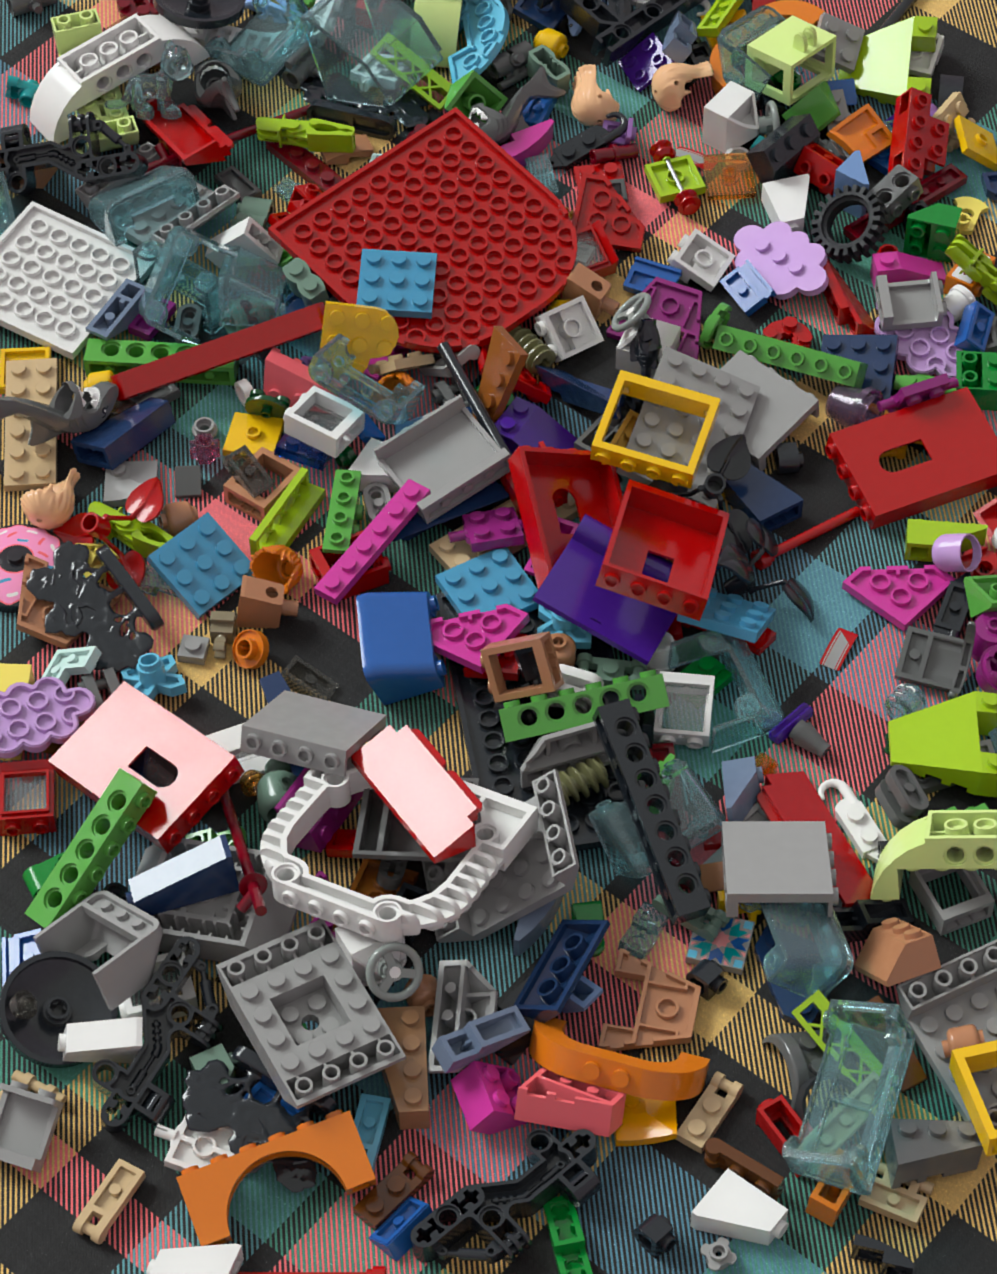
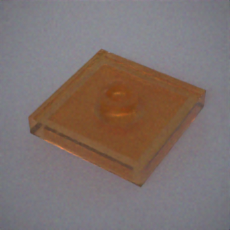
[703,153,756,200]

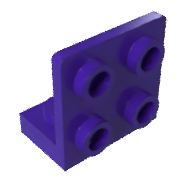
[618,32,676,92]

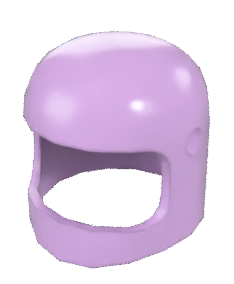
[932,533,982,572]

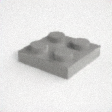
[811,12,865,74]

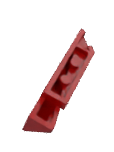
[823,259,876,335]

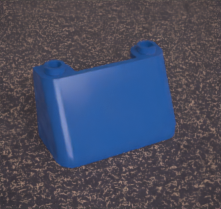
[356,592,447,706]

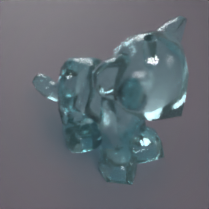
[105,40,194,120]

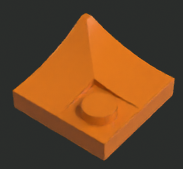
[826,103,892,163]

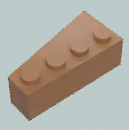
[377,1006,430,1130]

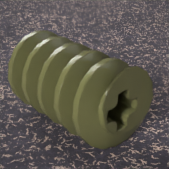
[508,325,556,375]
[558,756,610,807]

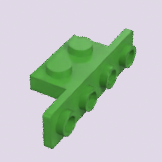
[322,469,364,554]

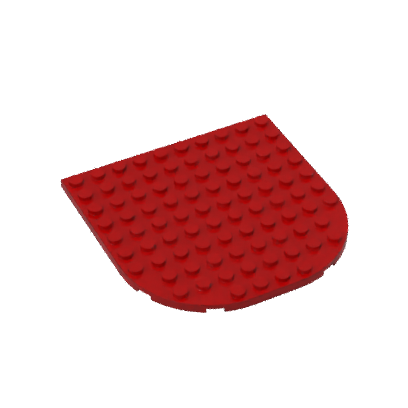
[268,107,577,353]

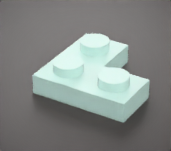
[41,646,102,685]

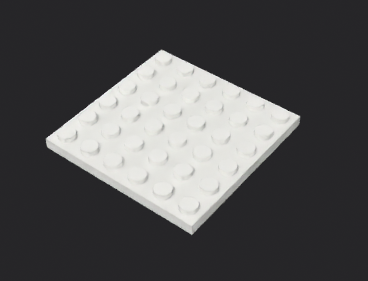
[0,201,155,360]

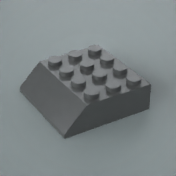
[352,778,480,862]

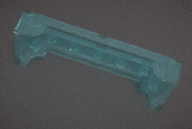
[782,999,916,1196]

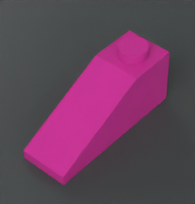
[870,251,946,288]

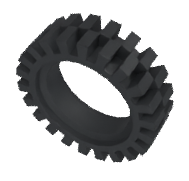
[811,185,890,264]

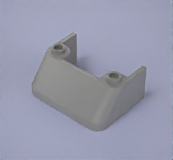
[33,891,163,1011]

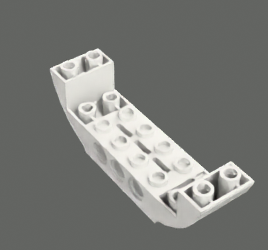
[29,13,211,143]

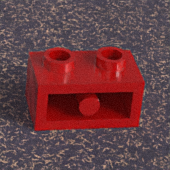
[793,143,844,195]

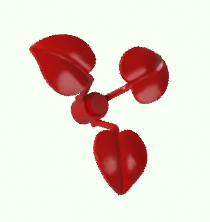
[53,477,164,594]

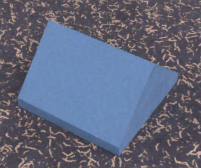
[833,150,869,218]

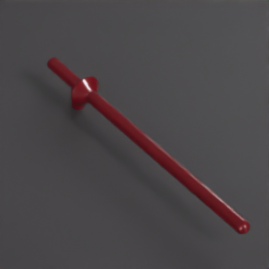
[141,104,310,176]
[220,789,268,916]

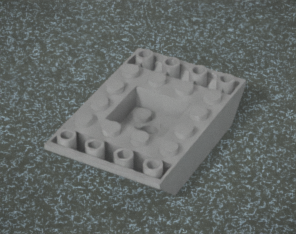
[126,838,298,962]
[216,919,406,1109]

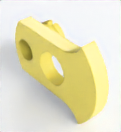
[953,197,989,235]

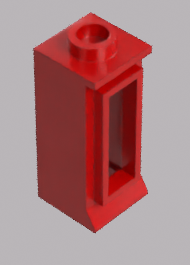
[755,1094,811,1178]

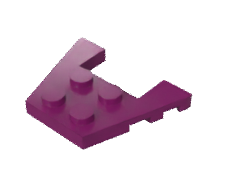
[606,277,703,360]

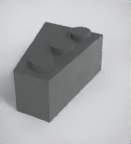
[883,1118,983,1190]

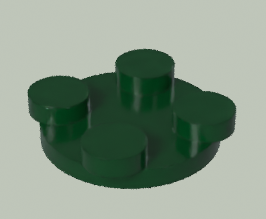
[245,389,290,418]

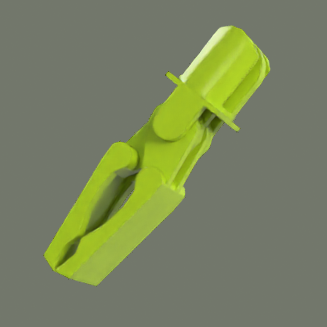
[256,114,356,153]
[945,234,997,306]
[88,501,173,558]

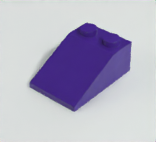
[495,397,577,454]

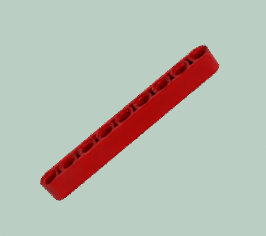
[110,302,325,401]

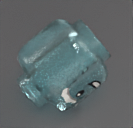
[885,683,926,720]

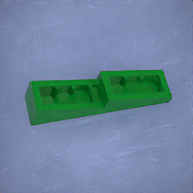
[543,1196,593,1274]

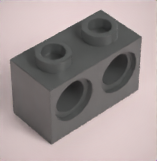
[870,164,924,223]

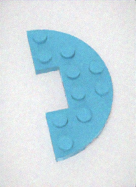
[448,0,510,84]

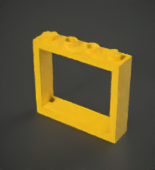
[590,370,721,489]
[949,1040,997,1157]

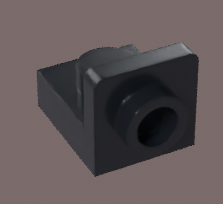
[513,647,542,685]

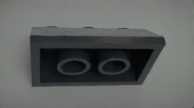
[746,113,820,184]

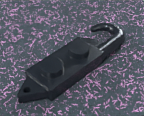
[546,112,628,171]
[934,572,971,638]

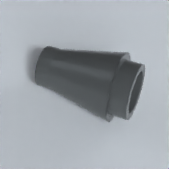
[789,719,831,758]

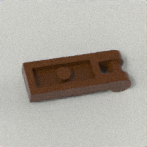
[704,1138,784,1201]
[353,1151,435,1231]

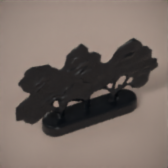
[299,71,435,140]
[26,541,164,672]
[182,1045,338,1193]

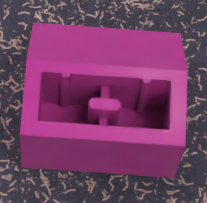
[450,1060,529,1135]

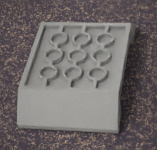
[75,142,241,257]
[422,769,579,943]
[896,939,997,1130]

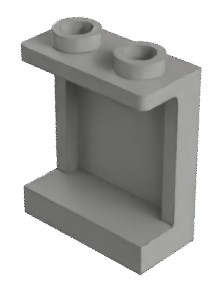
[874,271,947,331]
[0,1080,64,1173]

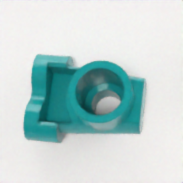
[5,75,39,108]

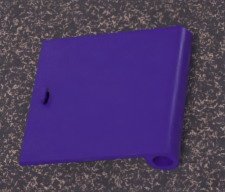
[532,514,677,665]

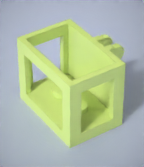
[746,15,837,106]

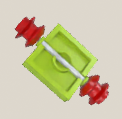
[644,139,706,215]

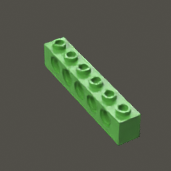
[712,324,868,389]
[83,338,240,386]
[499,669,670,743]
[25,768,157,928]

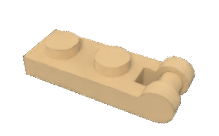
[675,1071,744,1154]
[72,1158,146,1245]

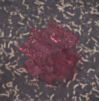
[189,433,220,464]

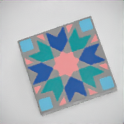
[685,917,755,975]

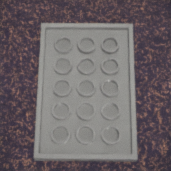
[616,346,760,508]

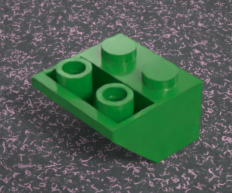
[903,203,962,263]
[956,350,997,411]

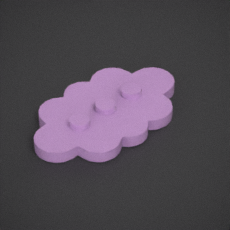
[734,221,829,300]
[874,302,967,379]
[0,677,96,759]

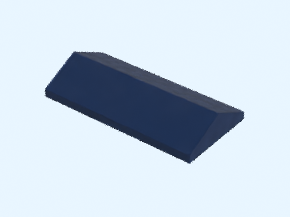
[513,919,610,1023]

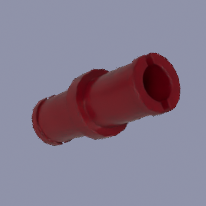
[589,143,639,164]

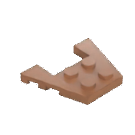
[16,553,122,649]
[598,948,701,1051]

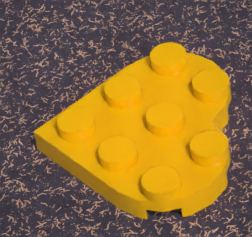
[319,301,399,380]

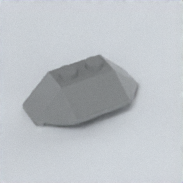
[520,722,628,789]
[428,959,498,1074]

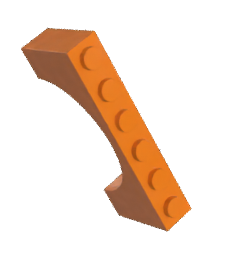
[176,1110,376,1246]

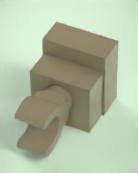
[210,611,237,659]

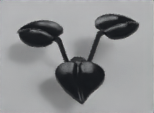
[648,434,753,554]
[717,518,814,623]

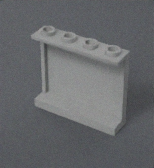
[720,350,819,471]
[373,394,511,524]
[240,690,387,777]
[721,821,839,917]

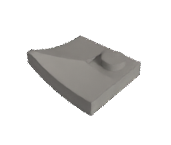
[103,460,159,508]

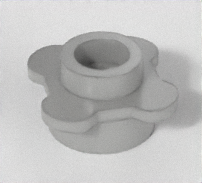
[700,1237,737,1271]

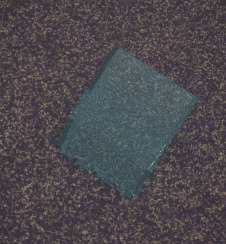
[300,0,443,107]

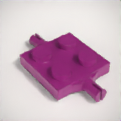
[877,373,959,413]
[448,506,524,553]

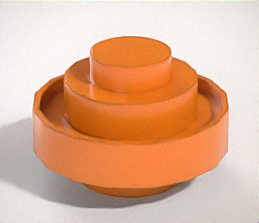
[232,629,269,670]

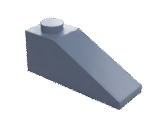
[86,278,149,340]
[721,756,765,821]

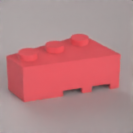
[263,347,346,416]
[514,1067,626,1137]

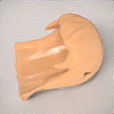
[651,61,714,112]
[571,64,620,127]
[20,468,80,530]

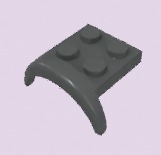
[894,621,976,698]
[762,1029,859,1111]

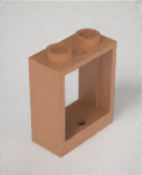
[223,447,300,522]
[480,631,564,703]

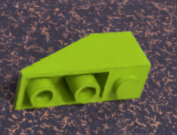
[904,519,988,562]

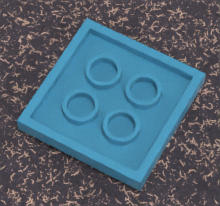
[356,249,437,319]
[146,512,253,619]
[435,547,539,613]
[677,587,776,643]

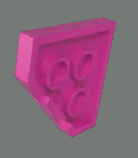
[842,565,956,631]
[431,604,530,674]

